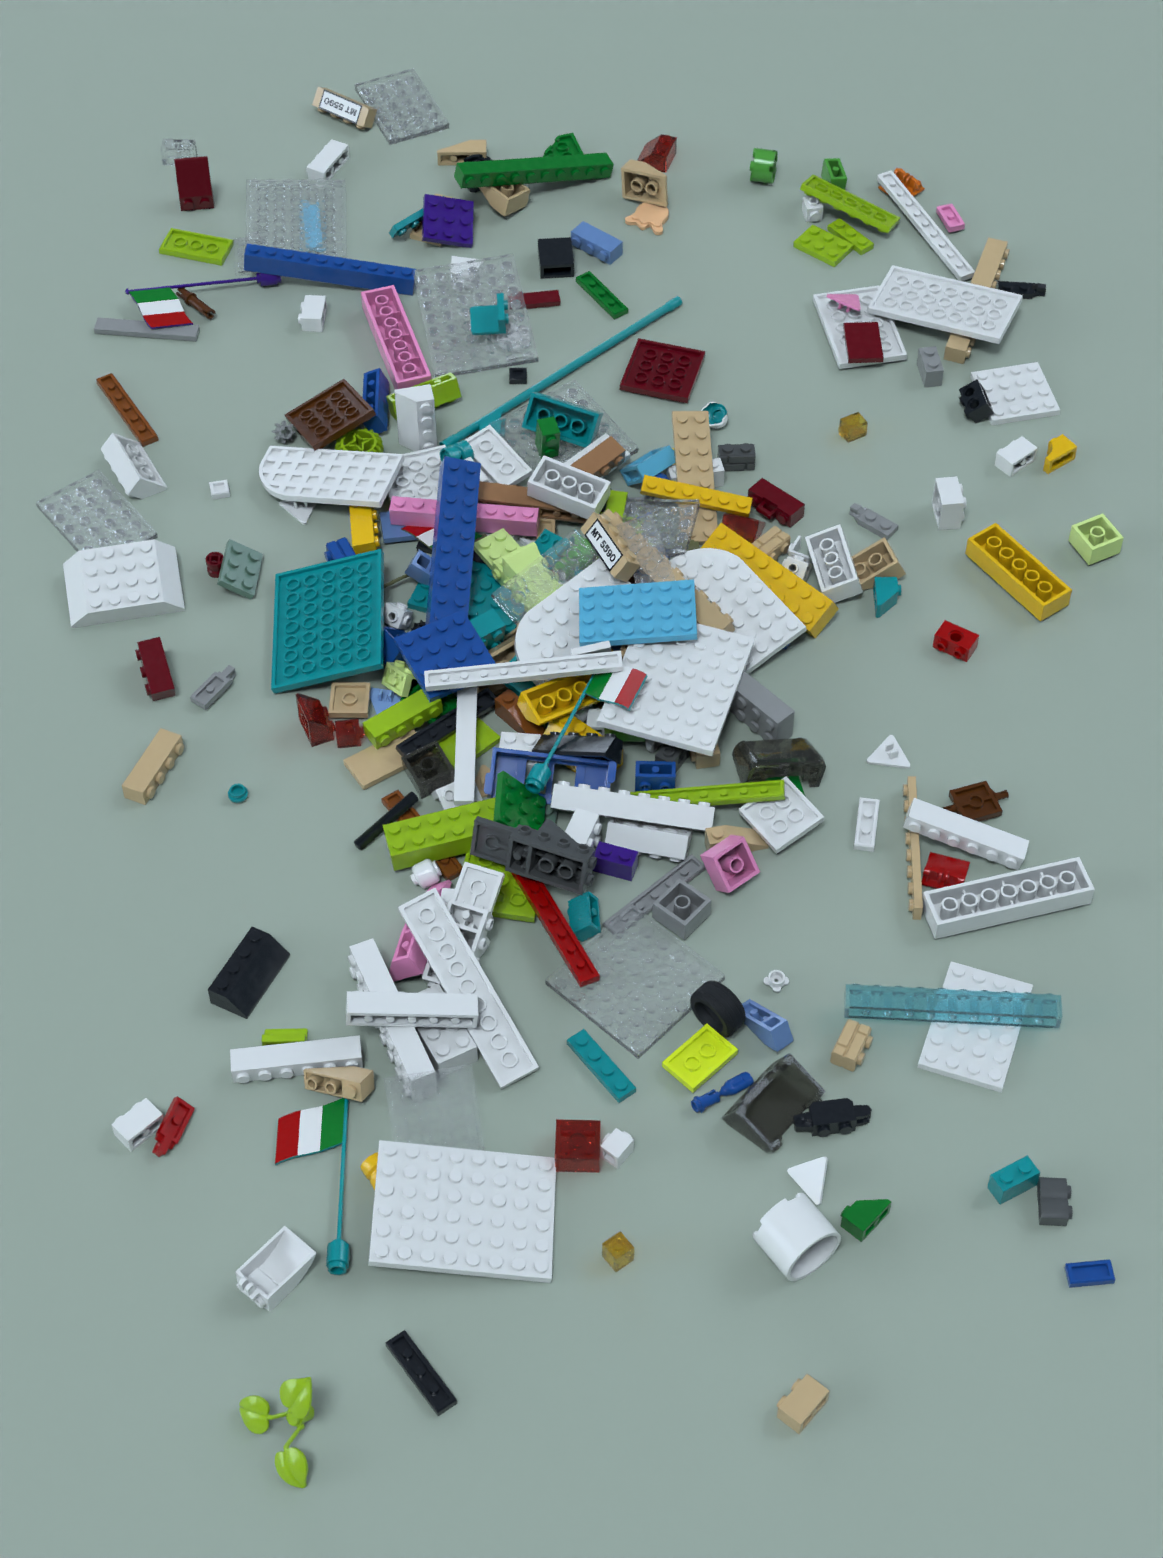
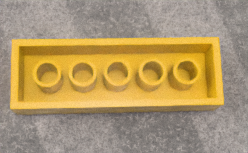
[965,523,1072,622]

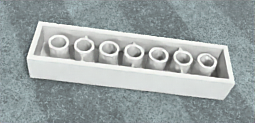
[922,857,1095,939]
[347,938,437,1103]

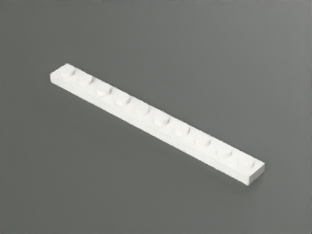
[877,170,975,281]
[424,651,623,692]

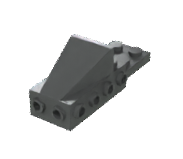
[470,816,597,895]

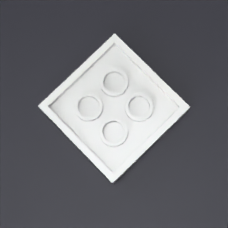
[739,776,824,854]

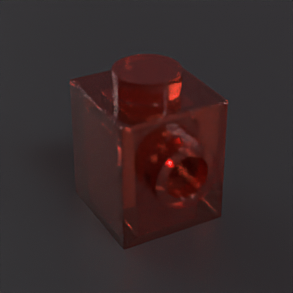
[335,719,364,748]

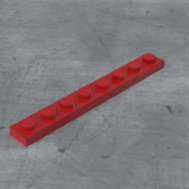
[512,873,600,988]

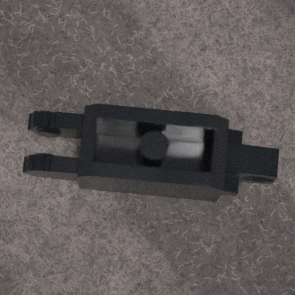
[793,1098,872,1137]

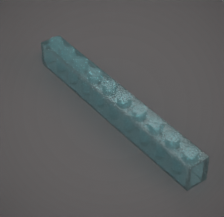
[844,984,1062,1028]

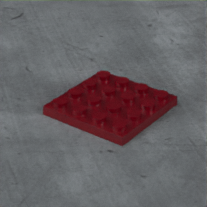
[620,338,706,403]

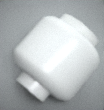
[410,859,442,889]

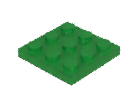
[493,771,546,830]

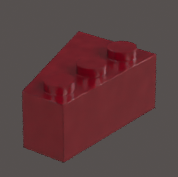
[135,637,175,701]

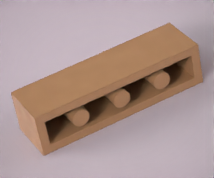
[570,436,626,477]

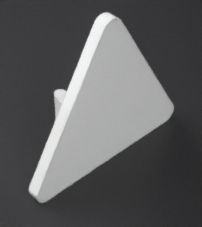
[279,500,317,525]
[867,735,910,769]
[787,1156,828,1205]

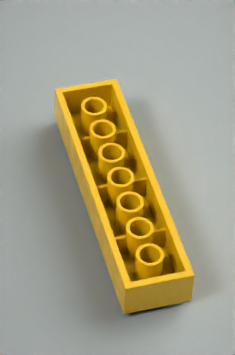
[701,523,839,638]

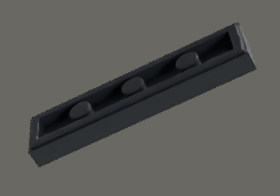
[385,1330,457,1416]

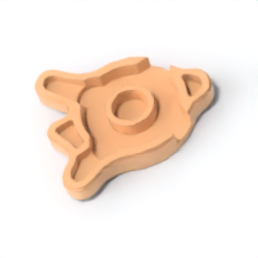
[625,202,669,235]

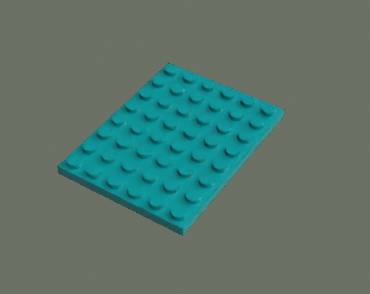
[271,549,384,694]

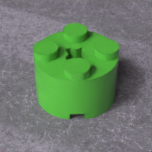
[750,148,778,184]

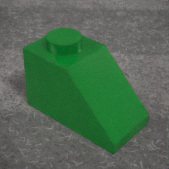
[840,1199,891,1242]

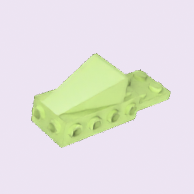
[474,528,562,613]

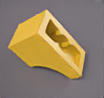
[1043,434,1077,474]

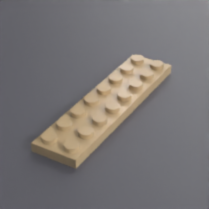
[671,411,718,545]

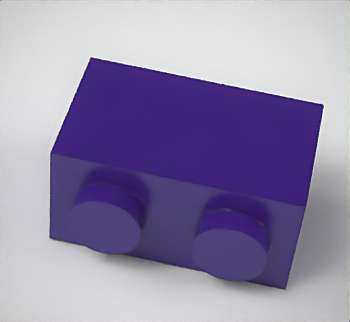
[593,841,638,882]

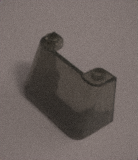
[732,738,826,787]
[722,1053,826,1153]

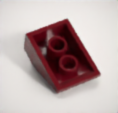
[174,156,214,211]

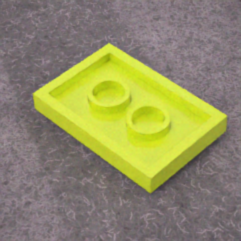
[662,1024,738,1093]

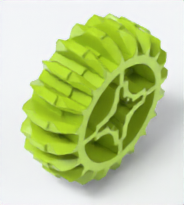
[335,427,384,453]

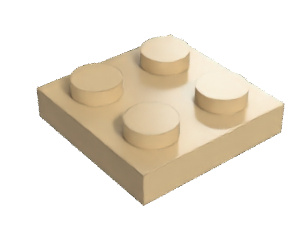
[328,682,371,718]

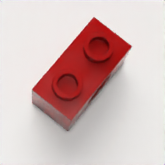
[933,620,979,662]

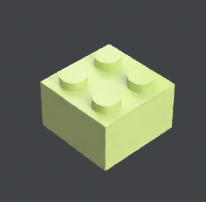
[1068,513,1124,565]

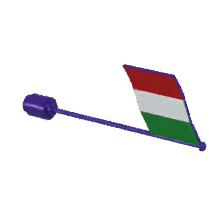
[125,273,281,329]

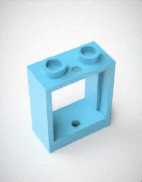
[620,445,675,486]

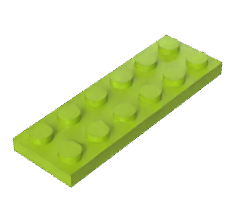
[800,174,900,233]

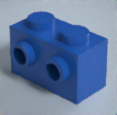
[635,761,676,791]

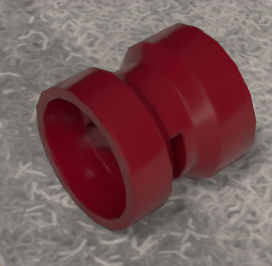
[205,552,223,578]

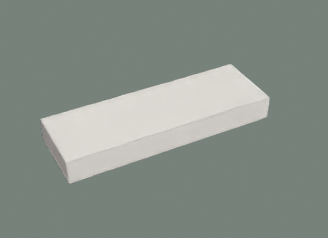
[854,797,880,852]

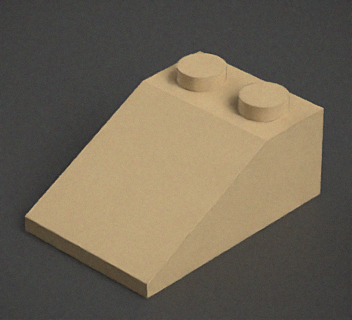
[621,159,668,207]
[479,184,530,217]
[852,537,906,590]

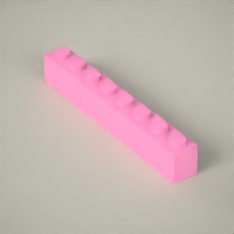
[389,496,540,537]

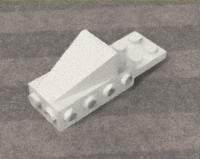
[422,862,505,988]

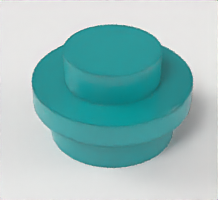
[228,784,248,803]

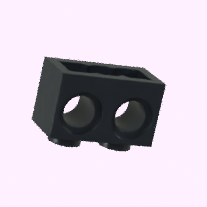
[959,379,994,424]

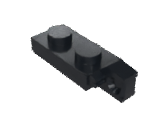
[998,281,1046,299]

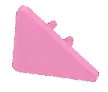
[827,294,861,312]

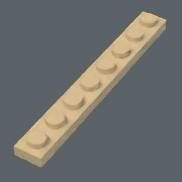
[903,776,923,920]

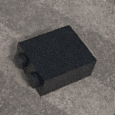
[538,237,574,279]

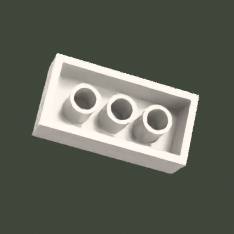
[527,456,611,519]
[805,524,863,603]
[415,984,478,1078]

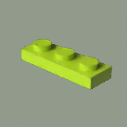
[827,218,874,256]

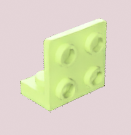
[381,660,415,697]

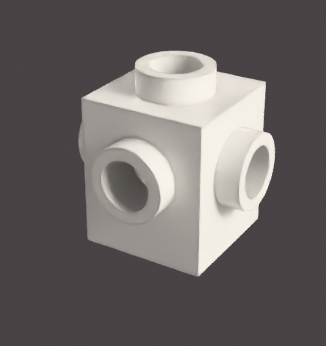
[782,554,812,581]
[384,602,413,629]

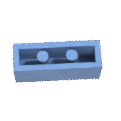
[571,221,623,265]

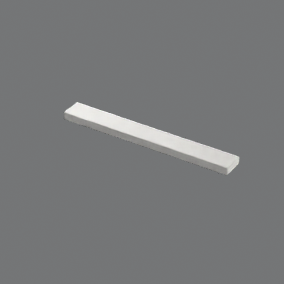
[454,686,477,805]

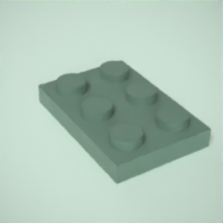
[217,539,263,599]

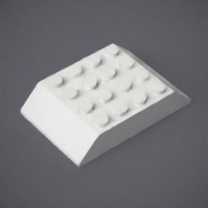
[63,539,185,628]

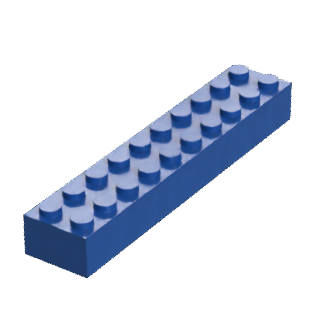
[425,456,481,625]

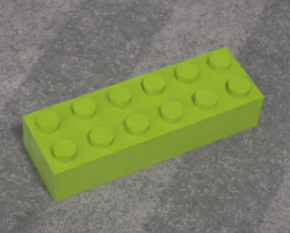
[383,798,495,871]

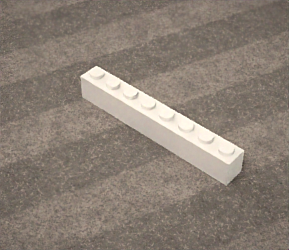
[550,781,715,832]

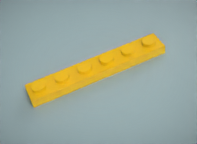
[640,475,752,517]

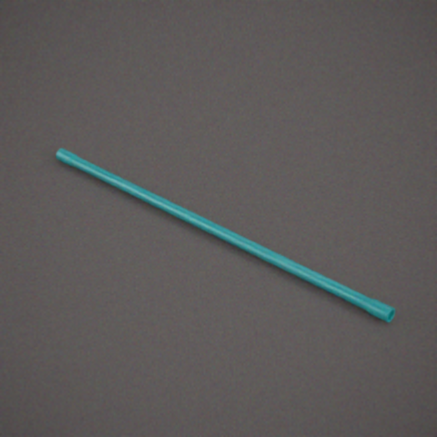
[439,296,682,447]

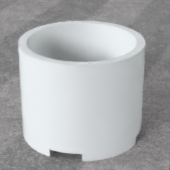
[753,1193,841,1281]

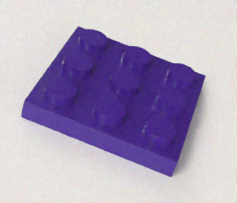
[422,194,474,248]

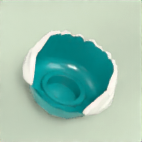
[702,402,728,429]

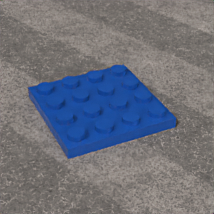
[394,610,496,702]

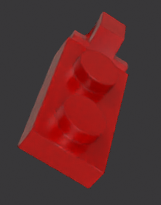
[152,1096,194,1157]

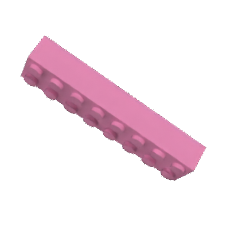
[361,285,432,389]

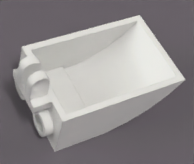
[235,1226,317,1312]

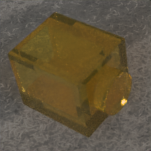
[838,412,868,443]
[602,1231,634,1272]

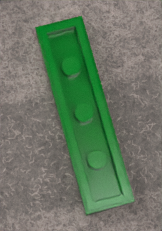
[576,271,628,320]

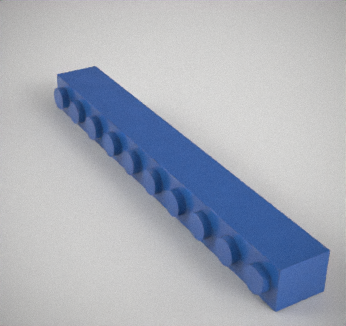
[244,243,416,296]

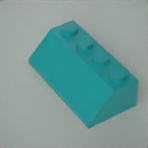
[522,392,603,448]

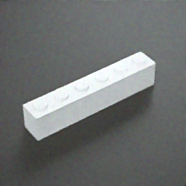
[903,798,1029,870]
[346,991,478,1028]
[230,1035,363,1083]

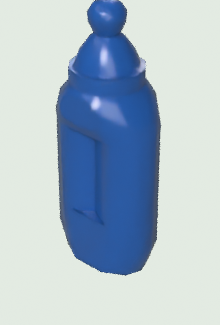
[717,1072,754,1097]

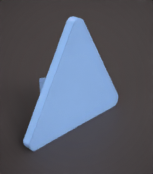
[370,687,402,715]

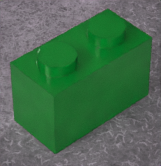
[535,416,560,459]

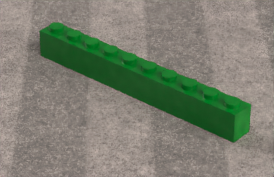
[454,153,614,189]

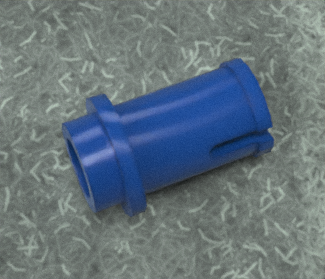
[691,1089,720,1113]

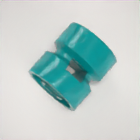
[440,440,474,462]

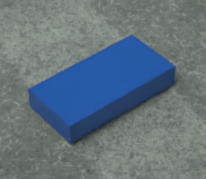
[1064,1259,1115,1288]

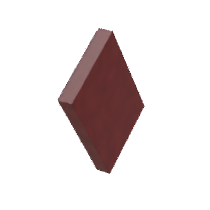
[843,322,884,363]

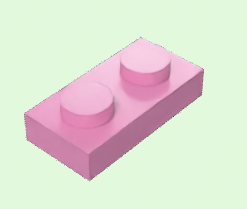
[936,203,965,233]

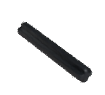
[354,792,419,850]

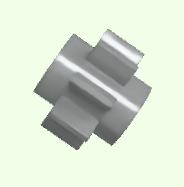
[272,421,296,443]

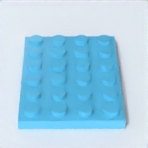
[579,579,697,647]

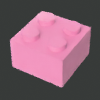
[700,835,760,893]

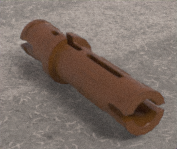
[176,288,216,319]

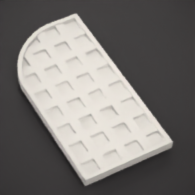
[259,446,405,508]
[670,548,807,674]
[514,558,631,686]

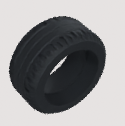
[690,981,746,1037]

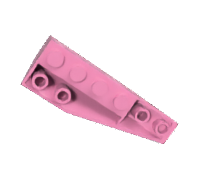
[389,880,452,982]

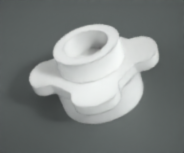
[764,970,789,992]

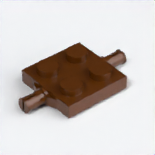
[942,781,1009,822]

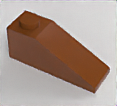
[495,689,545,736]

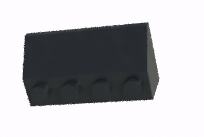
[532,732,623,764]
[208,927,290,1019]

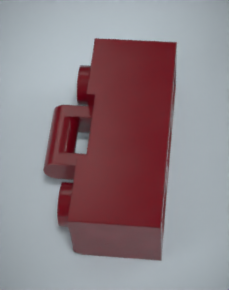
[748,478,805,528]

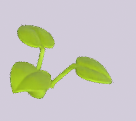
[239,1377,314,1488]

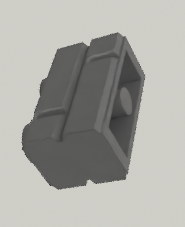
[717,443,756,471]

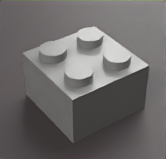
[652,878,712,940]

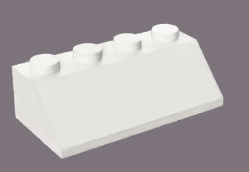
[394,384,437,451]
[101,433,167,499]
[605,818,693,862]

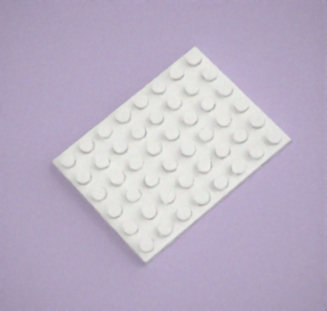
[597,623,755,756]
[368,1140,556,1283]

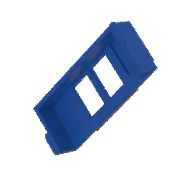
[484,747,617,805]

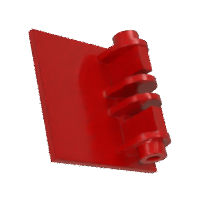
[921,852,970,889]

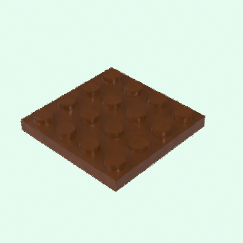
[284,379,376,451]

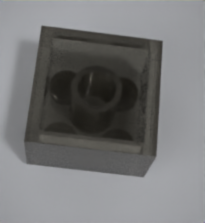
[401,740,455,799]

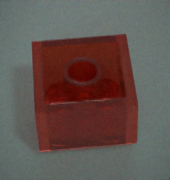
[555,1119,601,1173]

